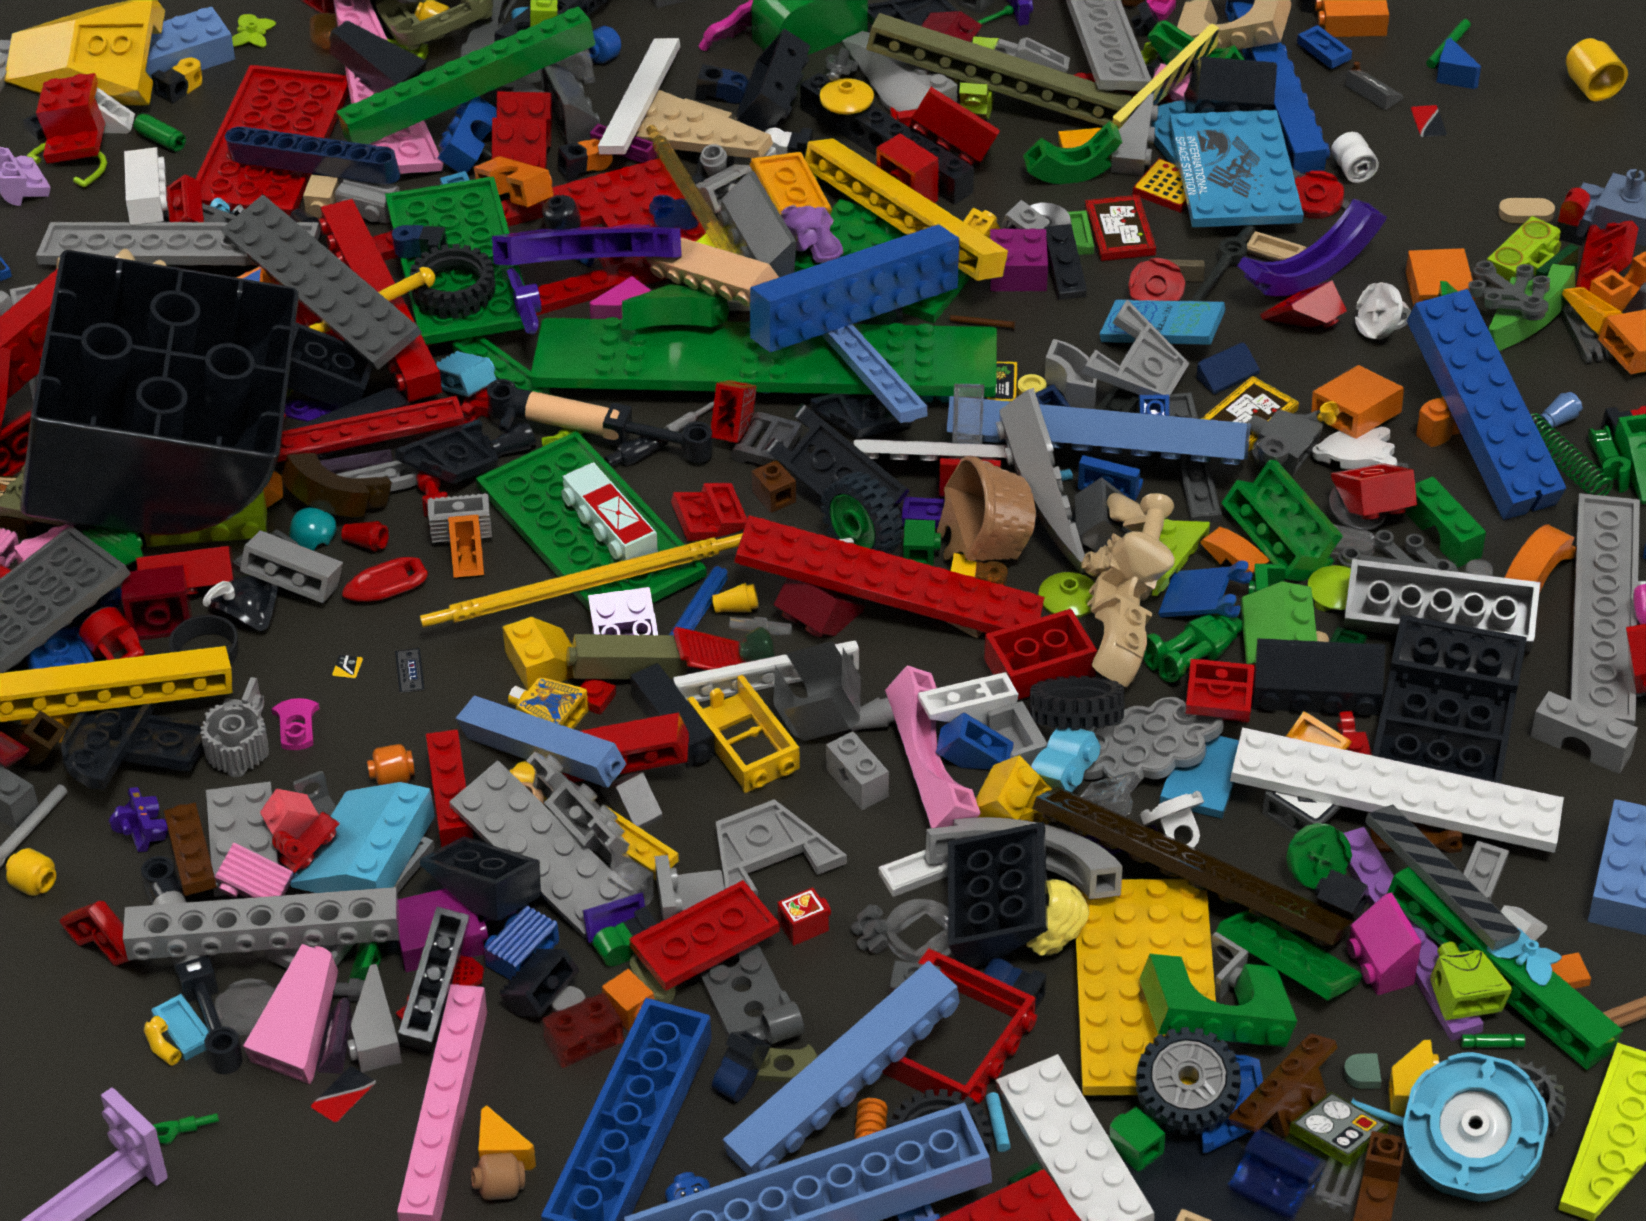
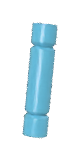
[985,1093,1011,1152]

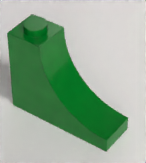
[622,284,729,331]

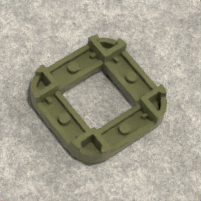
[375,0,493,50]

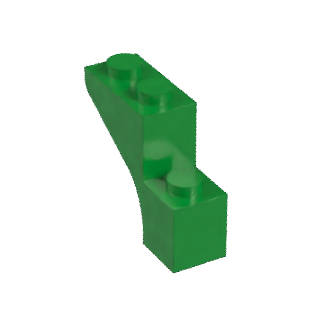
[1147,20,1244,73]

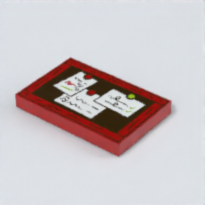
[1085,195,1156,261]

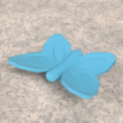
[1487,928,1562,986]

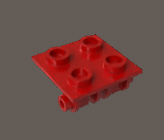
[272,811,340,873]

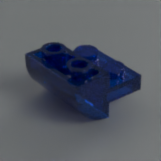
[1229,1129,1326,1220]

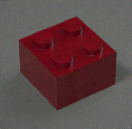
[121,565,192,641]

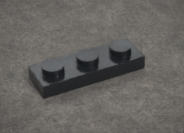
[1044,224,1087,300]

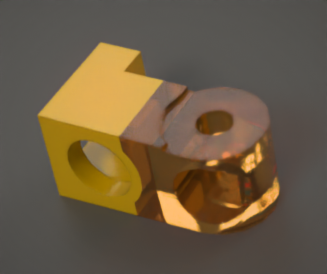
[951,553,1008,586]

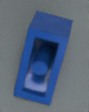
[936,712,1014,769]

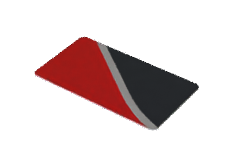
[1411,105,1447,137]
[311,1066,376,1123]

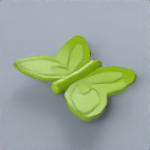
[232,14,276,48]

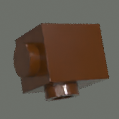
[752,460,796,513]

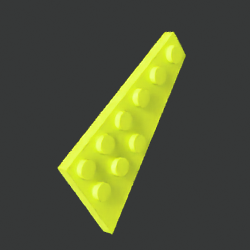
[1558,1042,1646,1221]

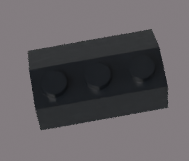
[1184,56,1277,113]

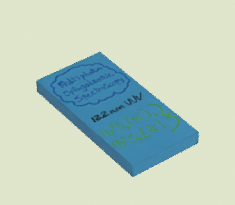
[1100,300,1226,345]

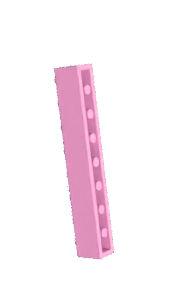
[397,984,487,1221]

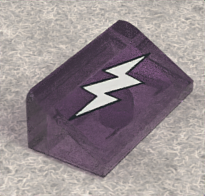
[317,997,353,1073]

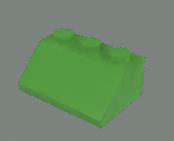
[1240,582,1317,665]

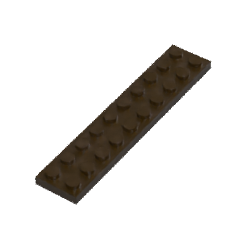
[1032,787,1354,946]

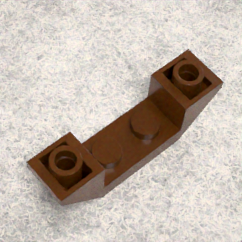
[1353,1131,1406,1221]

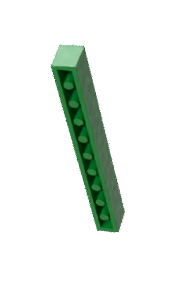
[337,6,596,144]

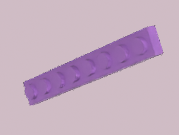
[1344,827,1484,1041]

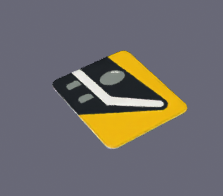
[332,655,363,678]

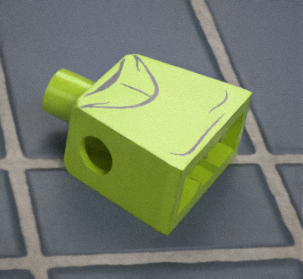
[1430,942,1512,1021]

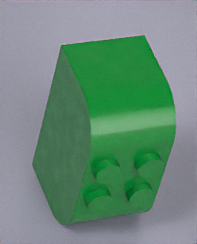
[751,0,868,55]

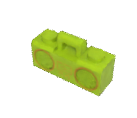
[1487,216,1561,282]

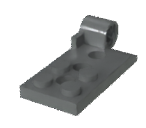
[697,943,805,1044]

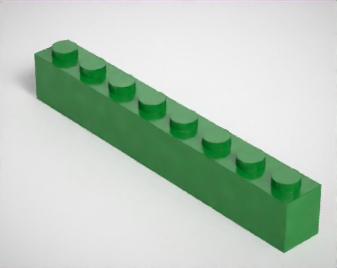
[1387,866,1623,1070]

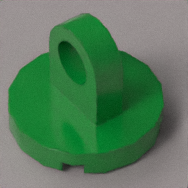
[1286,823,1352,889]

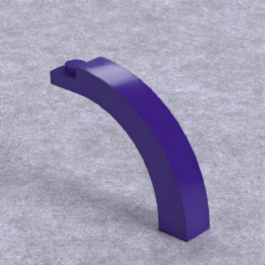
[1238,199,1387,296]

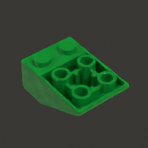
[1614,414,1646,504]

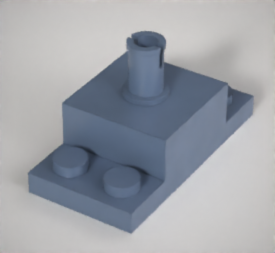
[1581,169,1646,246]

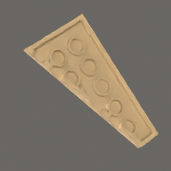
[635,89,773,158]

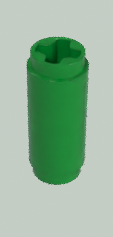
[134,113,186,152]

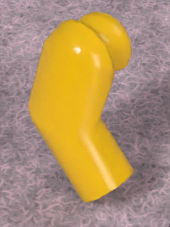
[143,1016,182,1066]

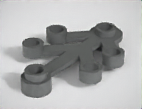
[1468,261,1550,320]
[1337,530,1458,572]

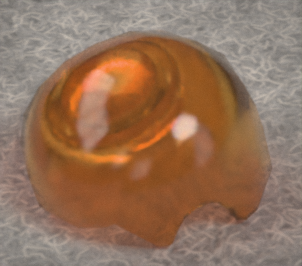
[309,13,338,50]

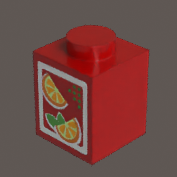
[777,887,831,946]

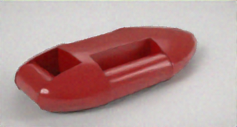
[342,556,428,602]

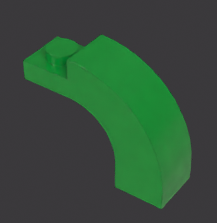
[1023,121,1123,184]

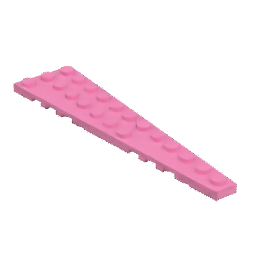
[333,0,443,174]

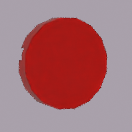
[1295,171,1344,219]
[1128,257,1185,301]

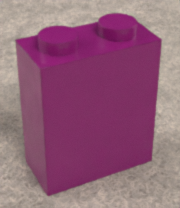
[397,889,488,972]

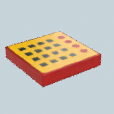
[1132,158,1187,213]

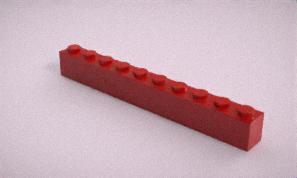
[318,199,442,402]

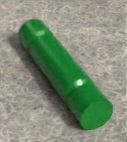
[1461,1034,1525,1048]

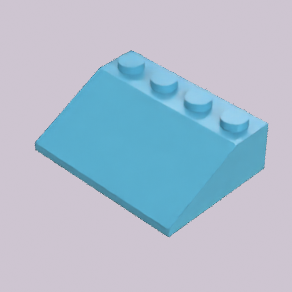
[290,782,435,893]

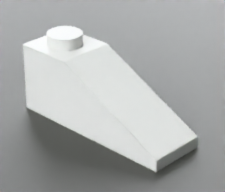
[918,672,1018,726]

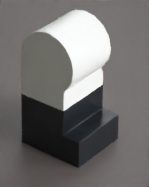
[765,128,813,158]

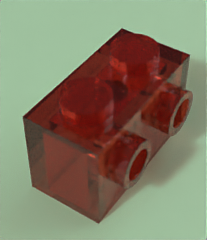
[542,992,624,1068]

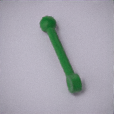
[977,5,1014,24]

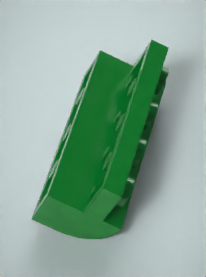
[1222,459,1343,581]

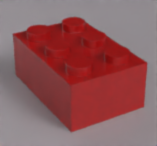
[984,609,1097,700]

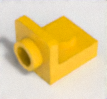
[963,208,1000,237]

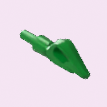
[153,1113,219,1145]

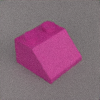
[1346,892,1422,996]

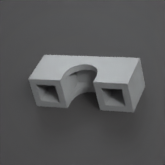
[1531,691,1638,774]

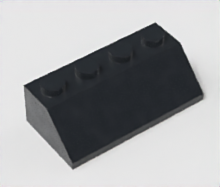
[1253,638,1385,716]

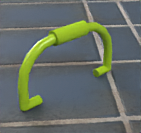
[27,142,107,188]

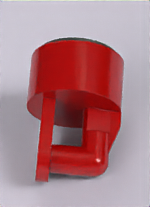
[79,607,145,660]

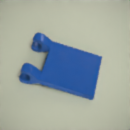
[1158,560,1253,618]

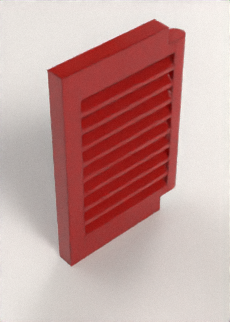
[673,627,746,670]

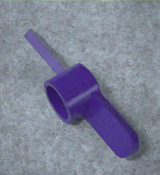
[507,267,542,335]

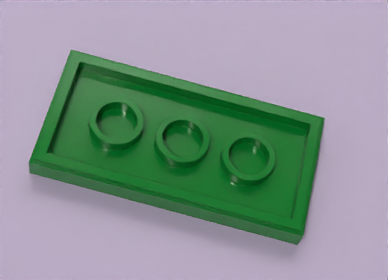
[1216,910,1362,1000]

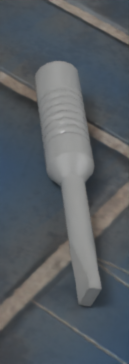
[664,401,714,432]

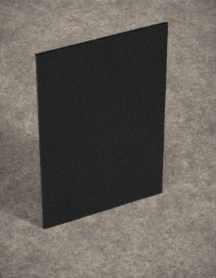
[1120,1124,1288,1221]

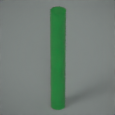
[1426,19,1471,69]

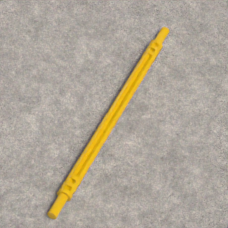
[420,533,743,628]

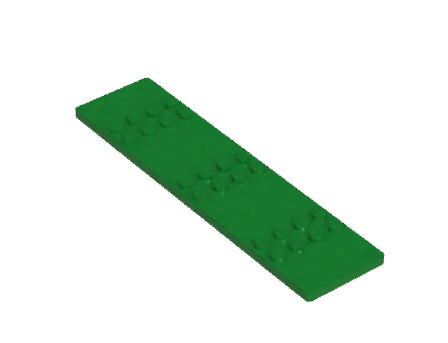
[531,317,997,397]

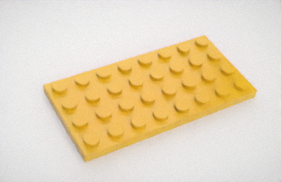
[1073,879,1219,1095]

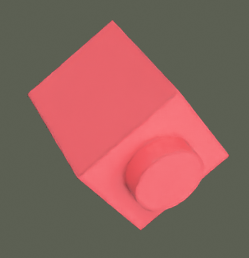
[260,789,319,839]

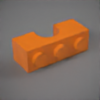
[474,156,553,207]
[1590,251,1646,312]

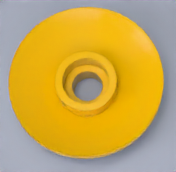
[820,78,874,114]

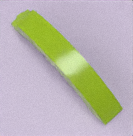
[959,37,999,120]

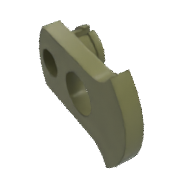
[754,1044,817,1082]

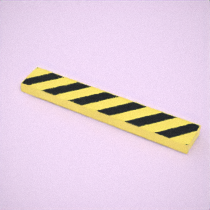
[1112,24,1219,130]

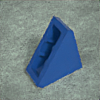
[1436,38,1481,89]

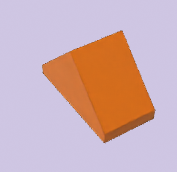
[448,514,484,578]

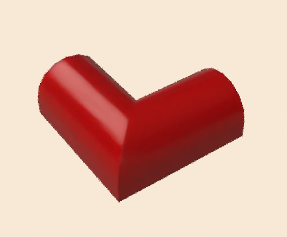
[59,901,131,966]

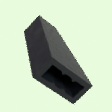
[329,20,427,93]

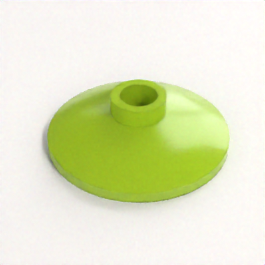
[1038,572,1095,618]

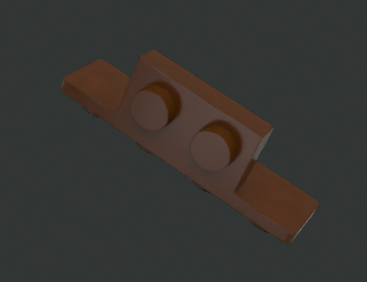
[1229,1033,1338,1137]

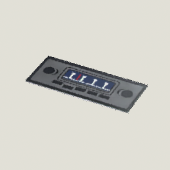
[395,648,425,693]

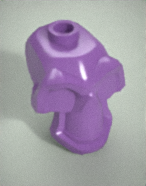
[781,205,844,263]

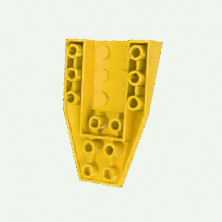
[4,0,165,105]

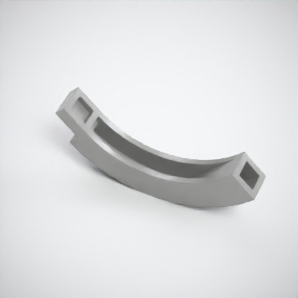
[925,817,1122,899]

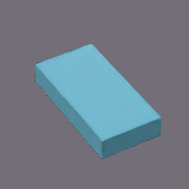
[151,994,209,1061]

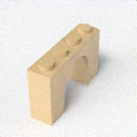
[1177,0,1292,50]

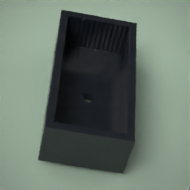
[734,28,810,132]

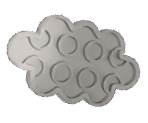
[1083,697,1224,788]

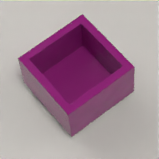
[990,228,1048,291]

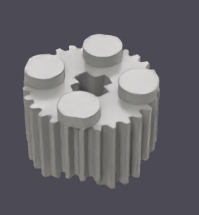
[200,703,269,777]

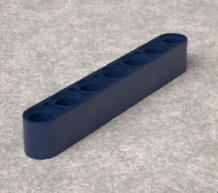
[225,126,401,184]

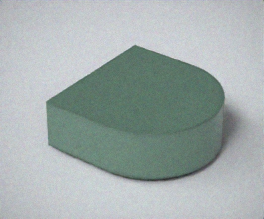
[1343,1053,1381,1089]

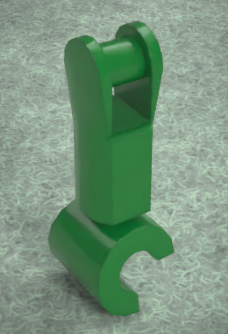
[1588,426,1631,493]

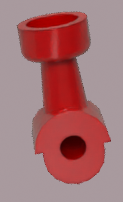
[416,471,448,520]

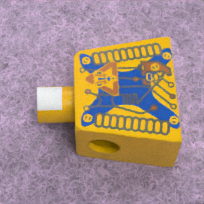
[508,677,588,729]

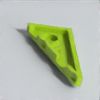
[1152,519,1210,596]

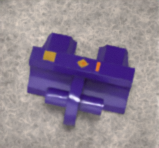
[109,787,168,852]

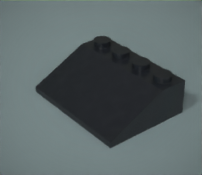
[948,822,1048,967]

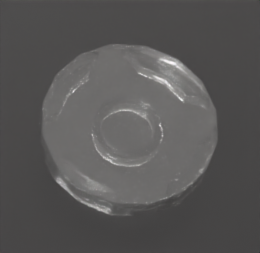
[215,979,276,1040]

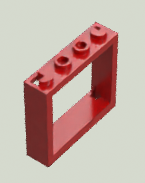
[882,948,1038,1104]

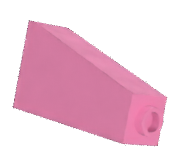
[243,944,338,1084]

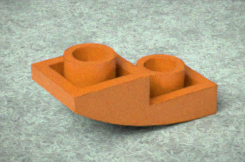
[1200,527,1270,574]

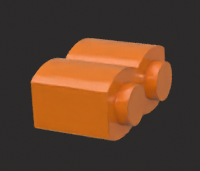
[1416,396,1461,447]

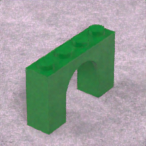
[1139,953,1297,1047]

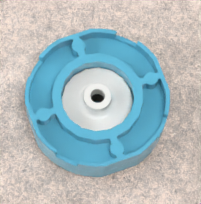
[1403,1052,1549,1202]

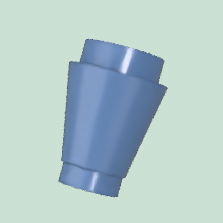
[1539,392,1583,430]

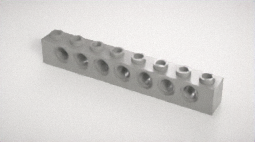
[123,887,400,960]

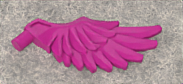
[699,0,753,51]

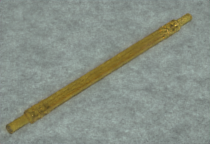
[646,125,740,255]

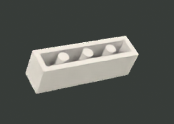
[124,147,168,225]

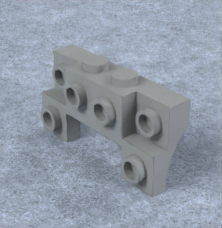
[527,752,634,876]

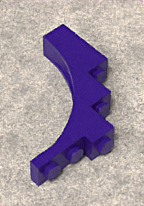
[492,224,682,265]

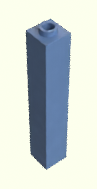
[455,695,626,788]

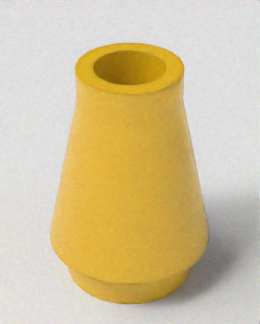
[712,582,759,613]

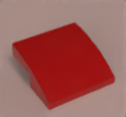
[671,483,747,541]

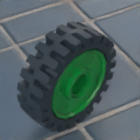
[821,472,903,554]

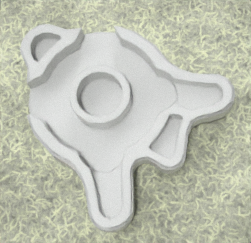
[1312,427,1397,470]

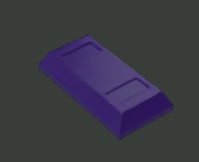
[582,892,645,943]

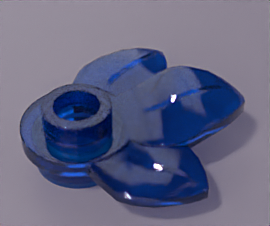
[649,195,699,230]

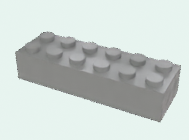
[1343,559,1541,652]

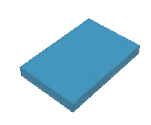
[1160,736,1239,819]

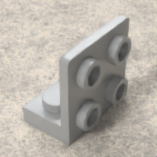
[655,855,725,921]

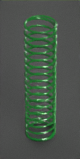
[1530,413,1613,496]

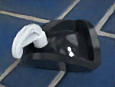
[203,574,278,631]

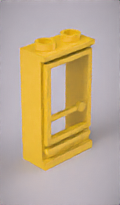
[687,674,800,793]

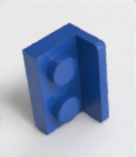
[1078,455,1143,501]

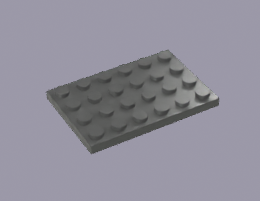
[0,525,131,673]

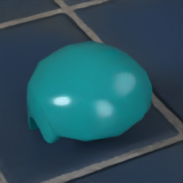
[289,507,337,551]

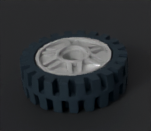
[1136,1027,1241,1135]

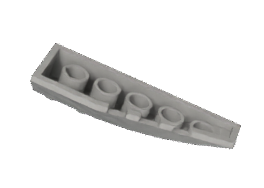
[842,31,957,111]
[996,388,1085,574]

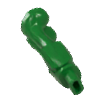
[1143,614,1243,682]

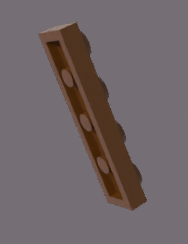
[164,802,217,896]

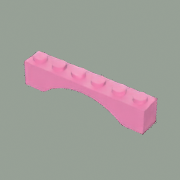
[885,665,981,828]

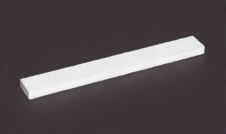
[598,38,680,155]

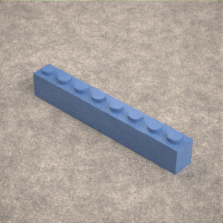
[723,961,960,1175]

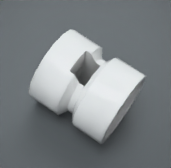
[1331,132,1379,183]

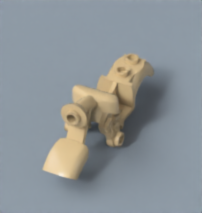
[1081,493,1175,687]

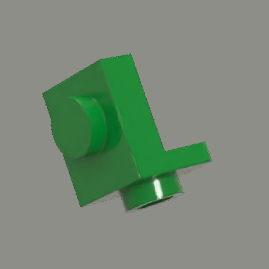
[1247,564,1286,595]

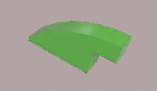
[1488,264,1575,351]

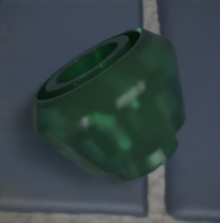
[738,626,775,662]

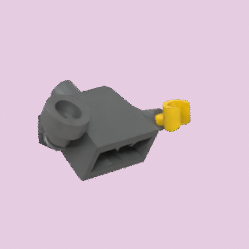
[1249,401,1340,478]

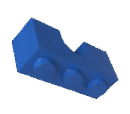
[437,96,497,173]

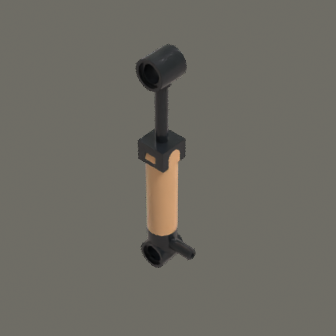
[487,379,713,463]

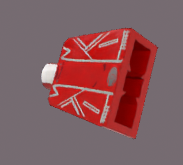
[711,380,757,443]

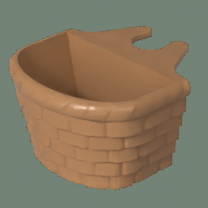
[937,455,1036,561]

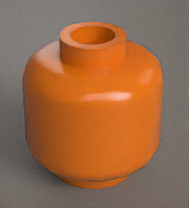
[367,744,415,786]

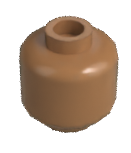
[471,1153,525,1201]

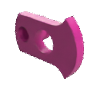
[271,698,319,750]

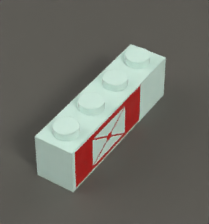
[561,462,658,561]

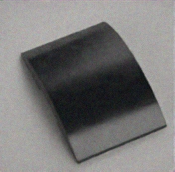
[1372,615,1527,784]

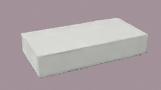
[879,850,948,897]

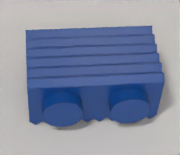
[484,905,559,980]

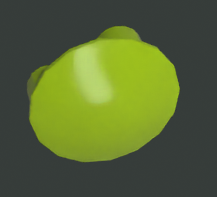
[1308,565,1351,612]

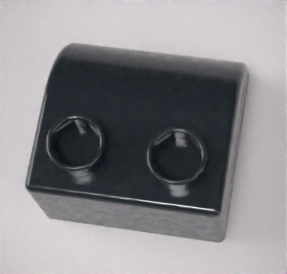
[20,250,299,535]

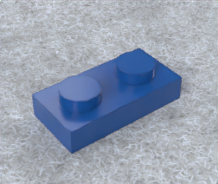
[1297,25,1352,69]

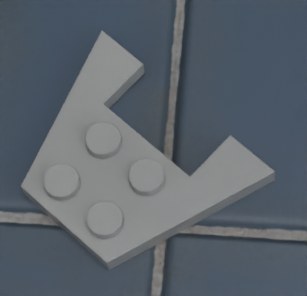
[1081,300,1189,397]
[716,799,847,897]

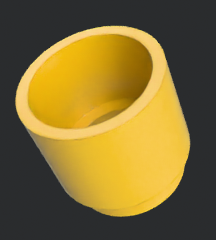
[1566,38,1628,101]

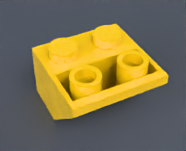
[976,755,1052,825]

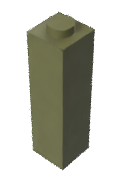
[566,634,688,679]

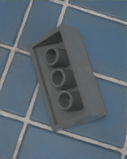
[718,171,796,277]

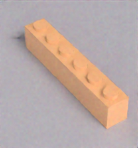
[645,237,779,307]

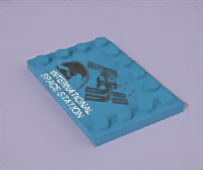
[1169,110,1304,227]

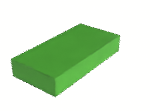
[1068,211,1094,255]

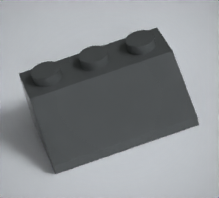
[541,63,601,145]

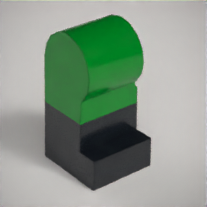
[592,906,657,966]

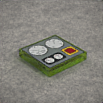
[1289,1092,1389,1166]

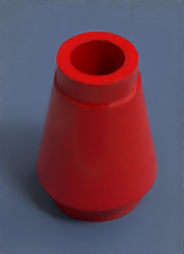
[341,521,389,551]

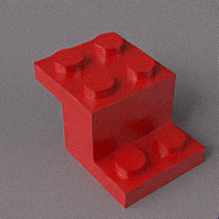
[36,73,105,164]
[492,91,552,170]
[1185,659,1255,722]

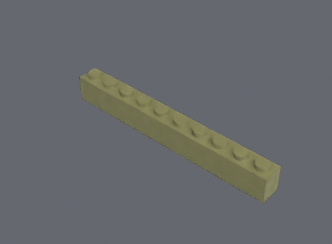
[866,13,1133,126]

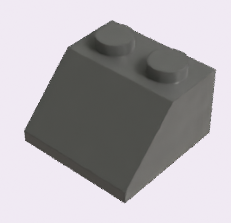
[1075,477,1132,552]

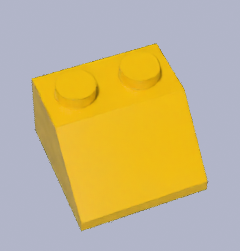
[502,617,574,691]

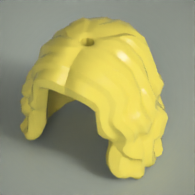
[1026,879,1090,956]

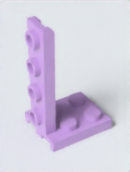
[21,1087,168,1221]

